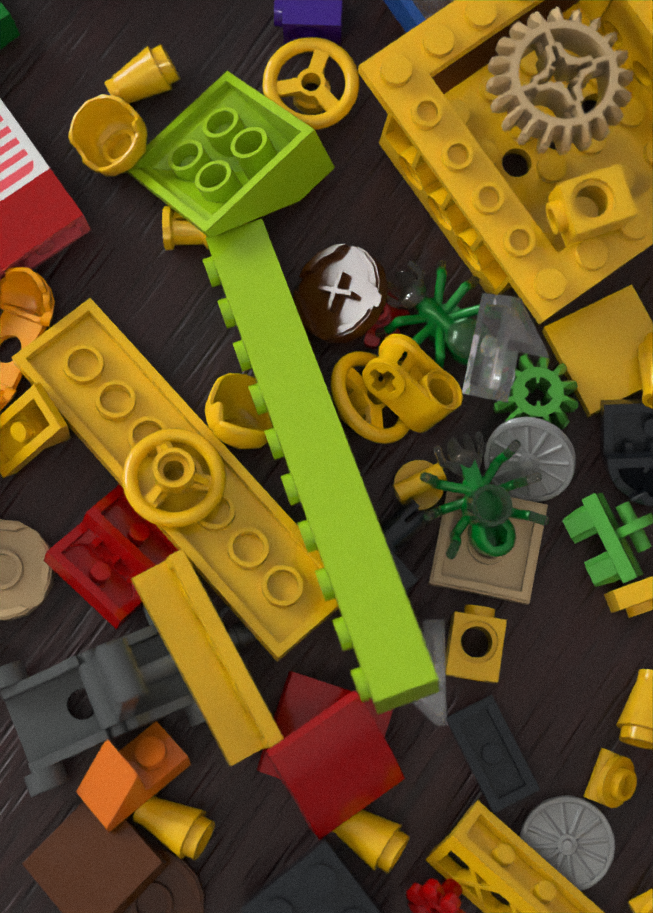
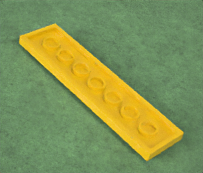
[12,298,339,662]

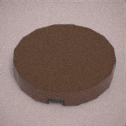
[293,244,388,343]

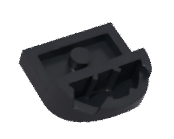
[600,399,653,506]

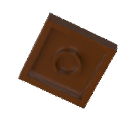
[22,802,169,913]

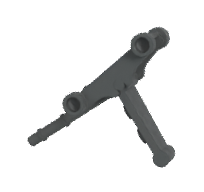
[0,607,257,798]

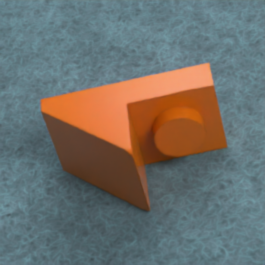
[76,721,191,832]

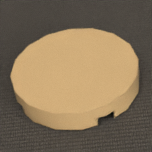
[0,519,55,621]

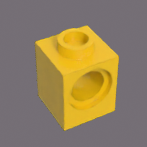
[546,163,638,246]
[443,604,507,684]

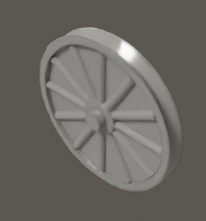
[484,417,576,502]
[520,795,615,891]

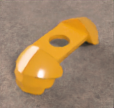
[0,267,55,411]

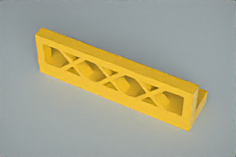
[131,549,284,766]
[425,800,604,913]

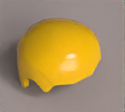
[69,94,147,176]
[205,373,273,449]

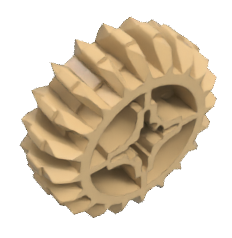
[486,6,633,156]

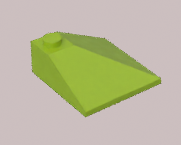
[126,71,335,238]

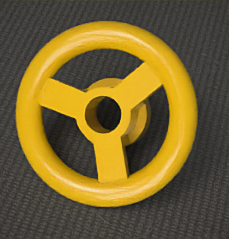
[263,37,360,130]
[331,351,410,444]
[122,428,226,528]

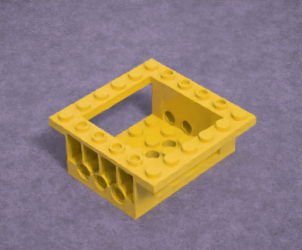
[358,0,653,325]

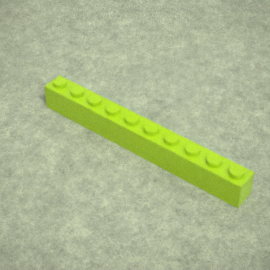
[202,218,440,714]

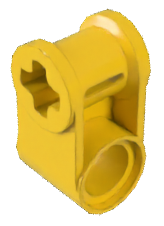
[362,334,463,433]

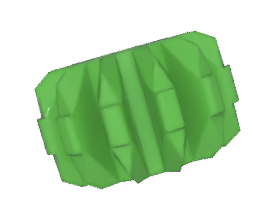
[492,354,578,429]

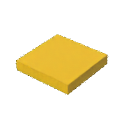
[542,284,653,417]

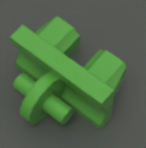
[563,492,653,587]

